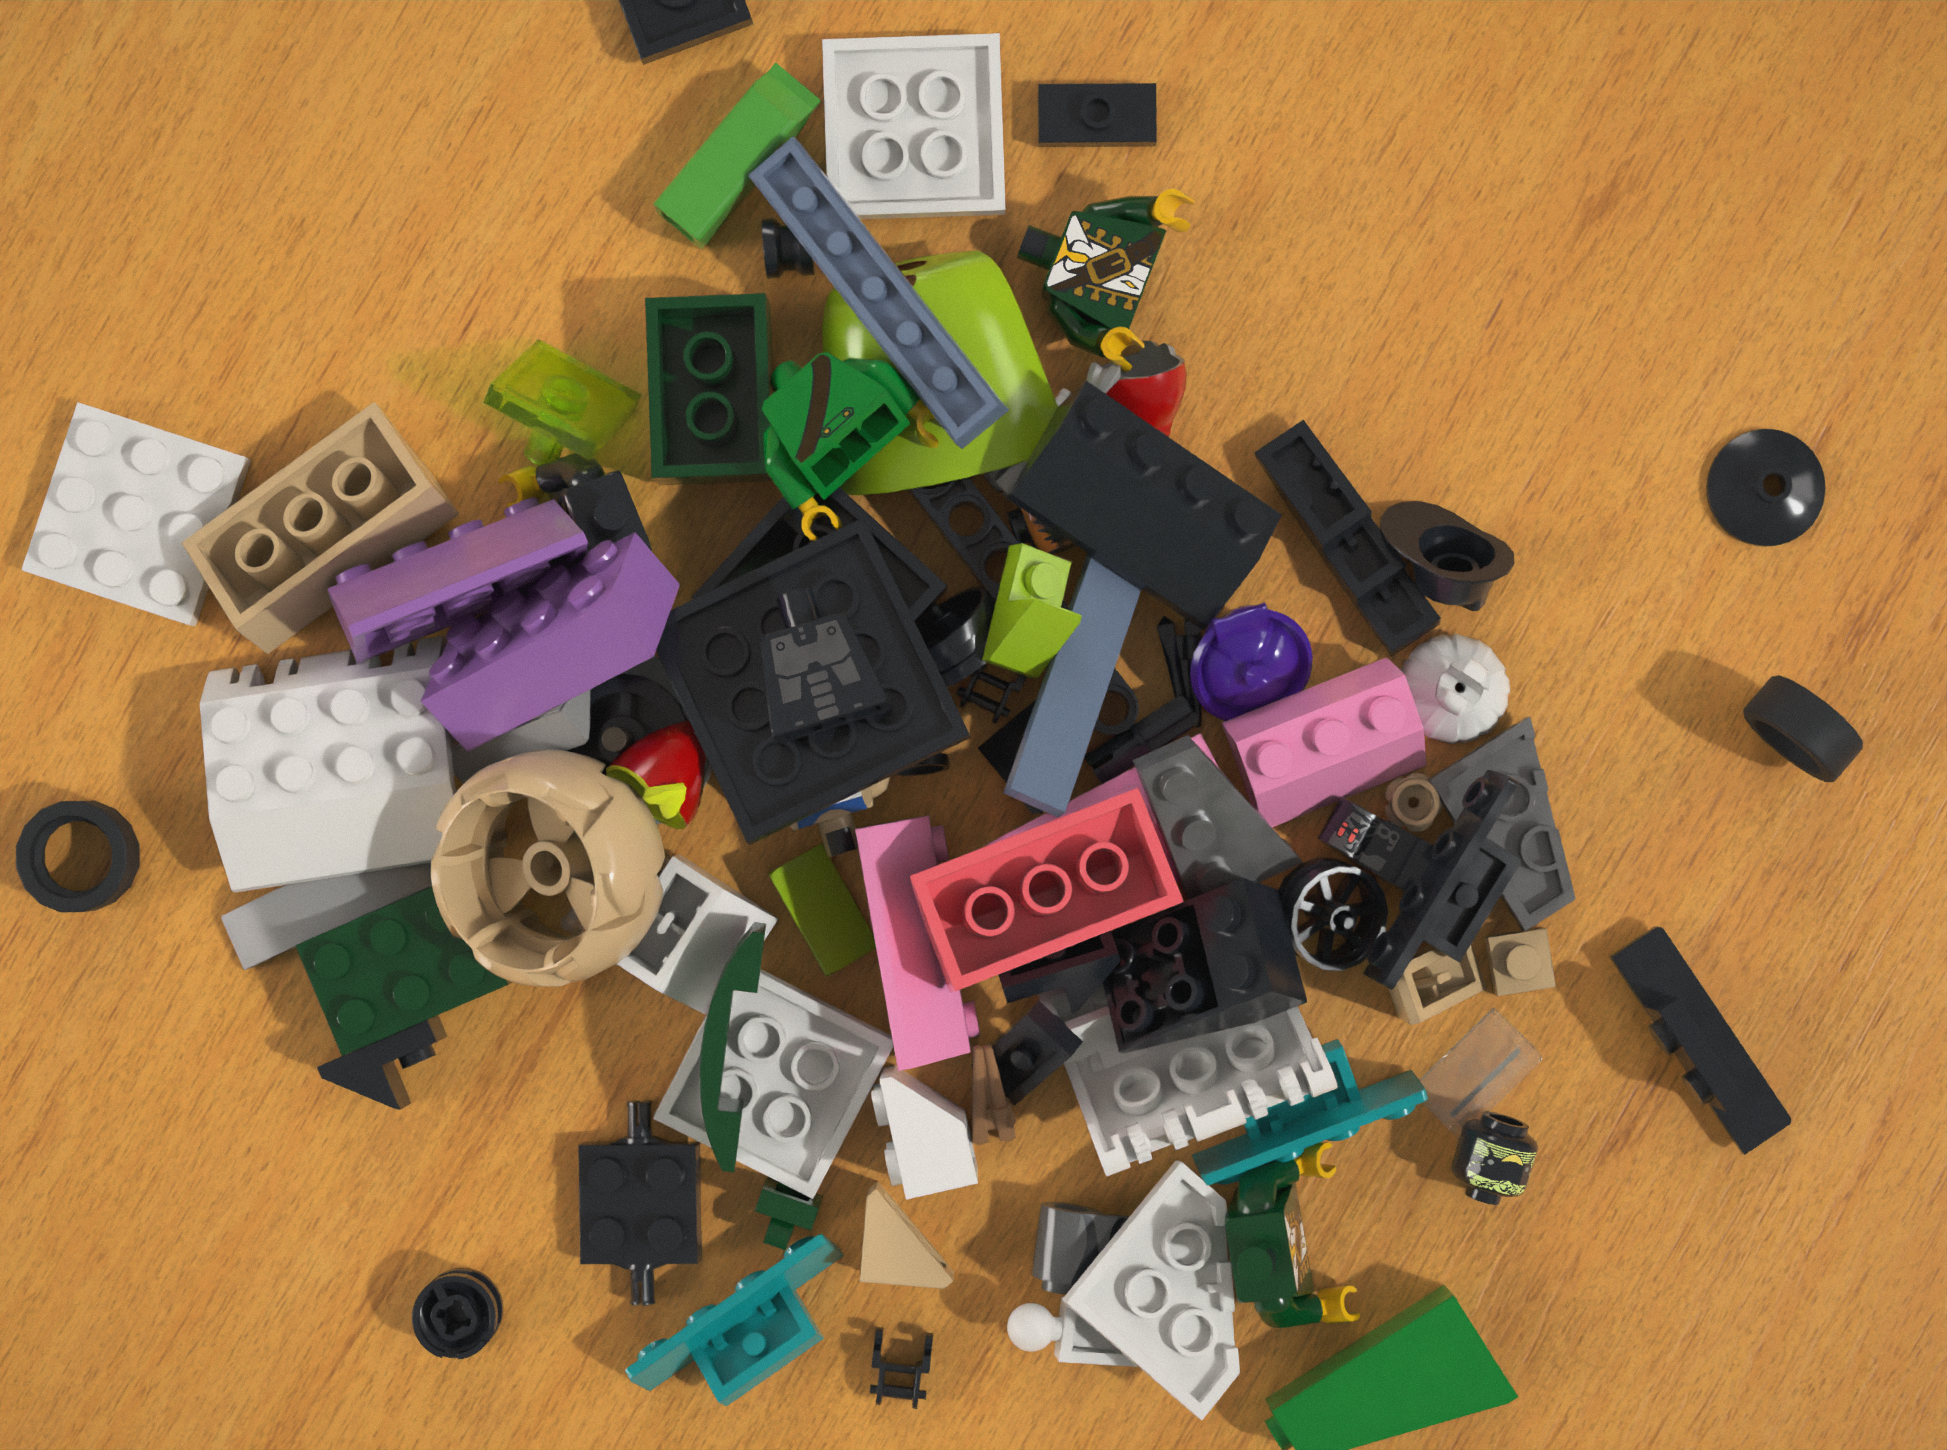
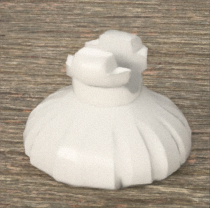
[1401,633,1510,744]

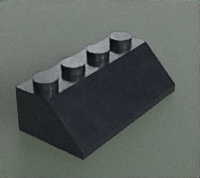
[1007,381,1282,630]

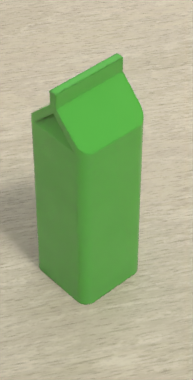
[653,63,821,249]

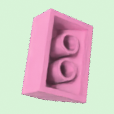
[1222,657,1427,827]

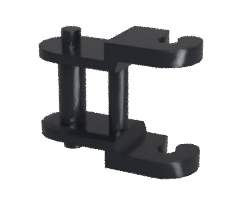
[956,671,1027,724]
[870,1327,933,1409]

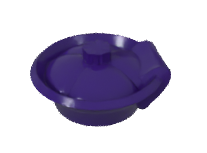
[1190,602,1313,721]

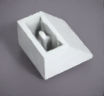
[617,854,779,1015]
[871,1065,978,1200]

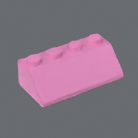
[855,815,980,1071]

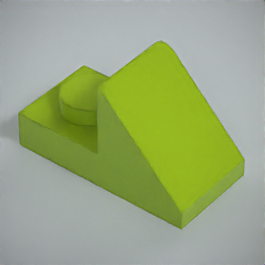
[982,543,1082,678]

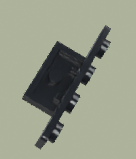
[1363,770,1522,990]
[1609,926,1791,1155]

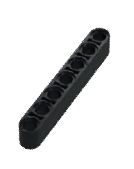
[907,477,1139,736]

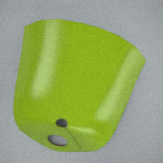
[822,250,1058,495]

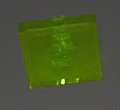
[483,339,642,465]

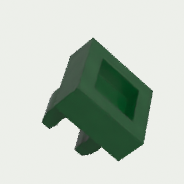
[755,1177,824,1250]

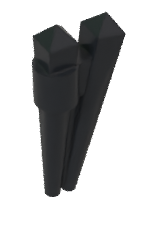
[1157,616,1204,728]

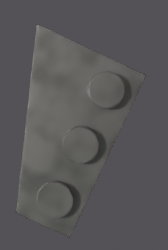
[1428,717,1576,931]
[1133,735,1303,900]

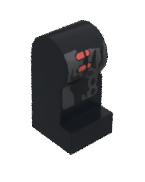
[1317,797,1433,893]

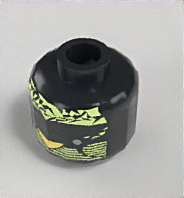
[1451,1111,1538,1205]

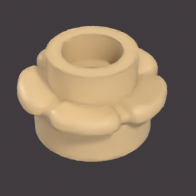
[1385,773,1443,832]

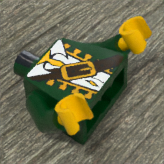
[1017,189,1195,372]
[1225,1142,1361,1328]

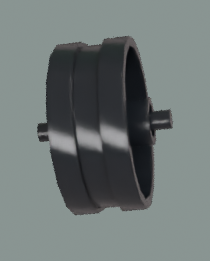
[916,586,996,687]
[1278,857,1388,971]

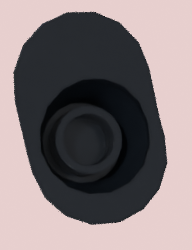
[1380,501,1514,611]

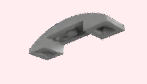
[220,863,432,970]

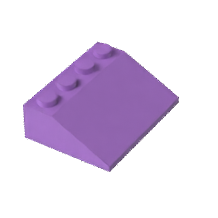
[327,497,588,663]

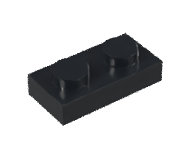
[971,1000,1083,1106]

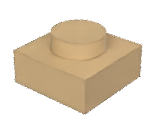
[1484,927,1556,996]

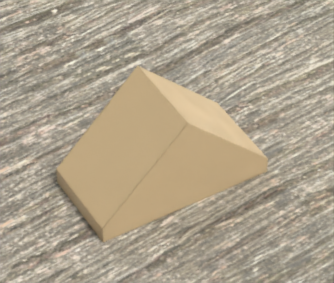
[1389,945,1486,1025]
[860,1181,954,1289]

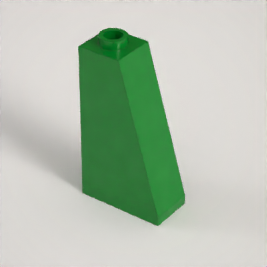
[1264,1285,1518,1450]

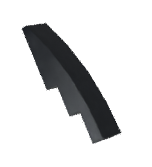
[1254,420,1441,657]

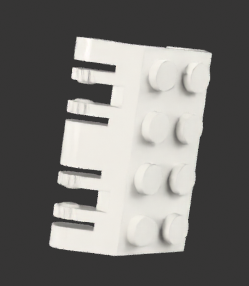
[200,636,458,893]
[1038,982,1338,1177]

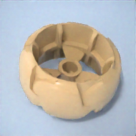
[431,749,665,987]

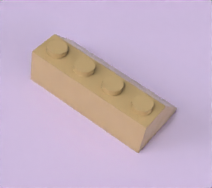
[182,402,459,654]

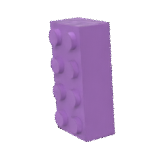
[421,532,680,752]

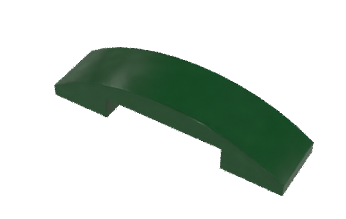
[699,922,766,1173]

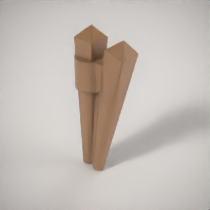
[971,1044,1016,1145]

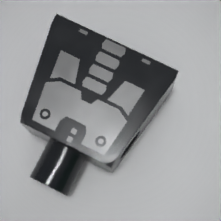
[760,588,892,744]

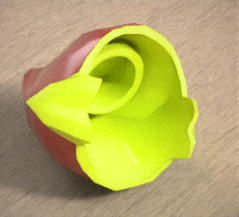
[606,719,707,829]

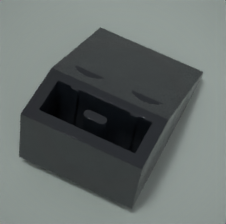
[1103,877,1307,1053]

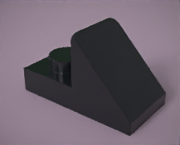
[998,931,1121,1013]
[317,1015,448,1110]

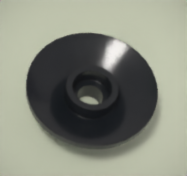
[1706,429,1826,547]

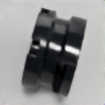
[412,1268,503,1360]

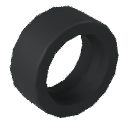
[1743,675,1863,782]
[16,801,140,913]

